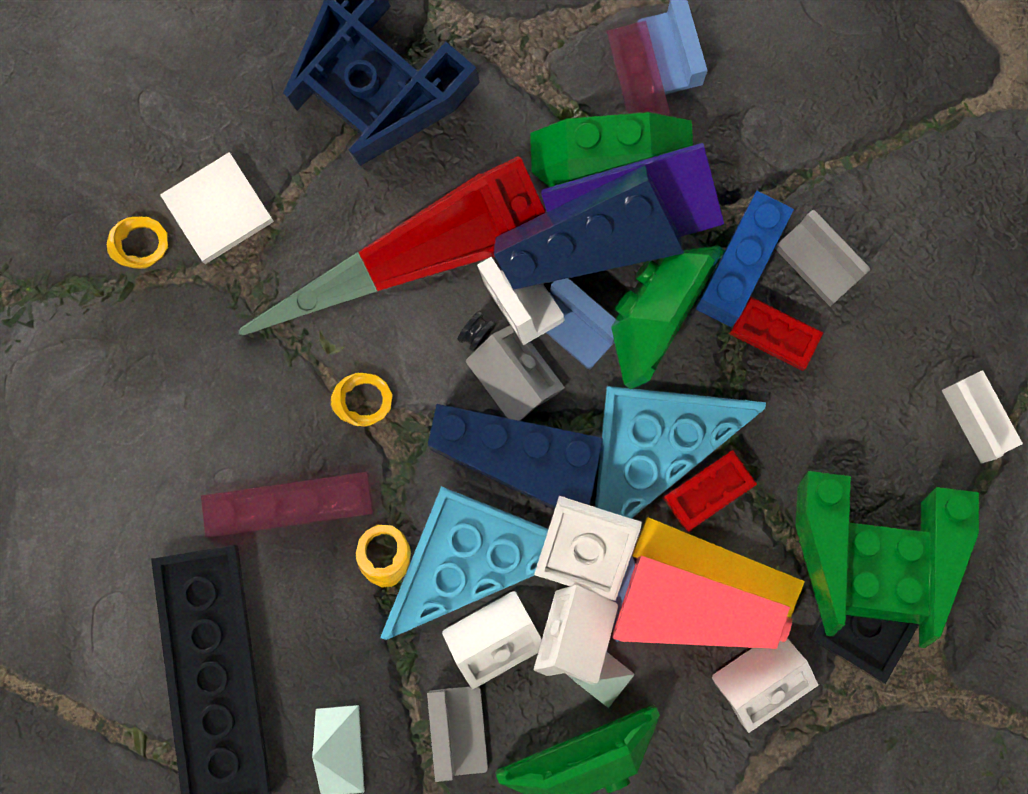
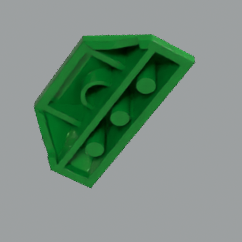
[530,112,693,187]
[611,246,725,390]
[496,704,660,794]

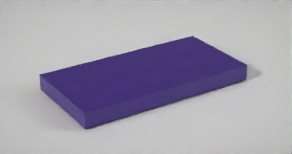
[541,143,724,237]

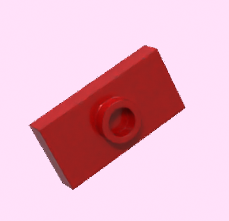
[729,296,823,371]
[663,450,757,532]

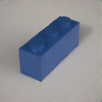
[695,191,794,327]

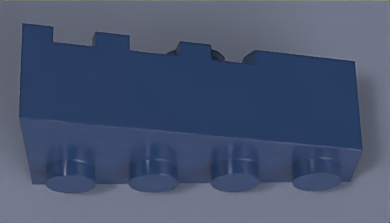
[494,165,684,290]
[428,404,603,509]

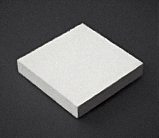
[160,152,274,264]
[534,496,642,601]

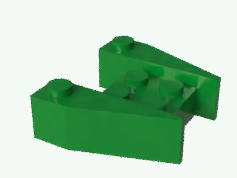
[795,471,979,648]

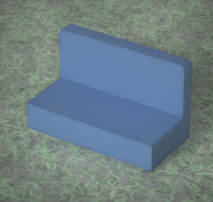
[637,0,708,96]
[546,278,616,369]

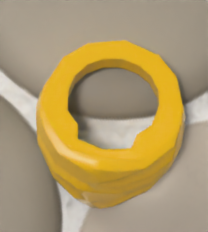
[107,217,168,269]
[330,373,392,427]
[356,524,411,587]

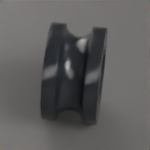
[457,311,496,352]

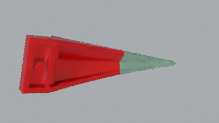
[239,156,546,335]

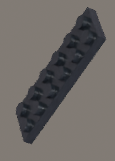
[151,545,272,794]

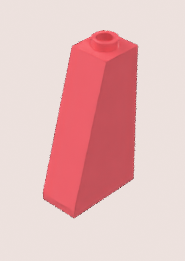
[611,556,792,649]

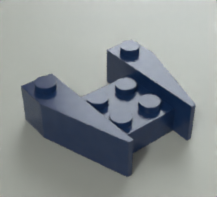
[283,0,480,166]

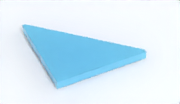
[595,386,766,518]
[380,486,548,640]

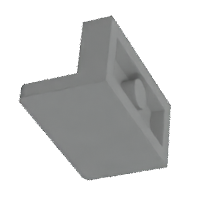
[775,210,870,306]
[466,325,565,421]
[427,686,488,782]

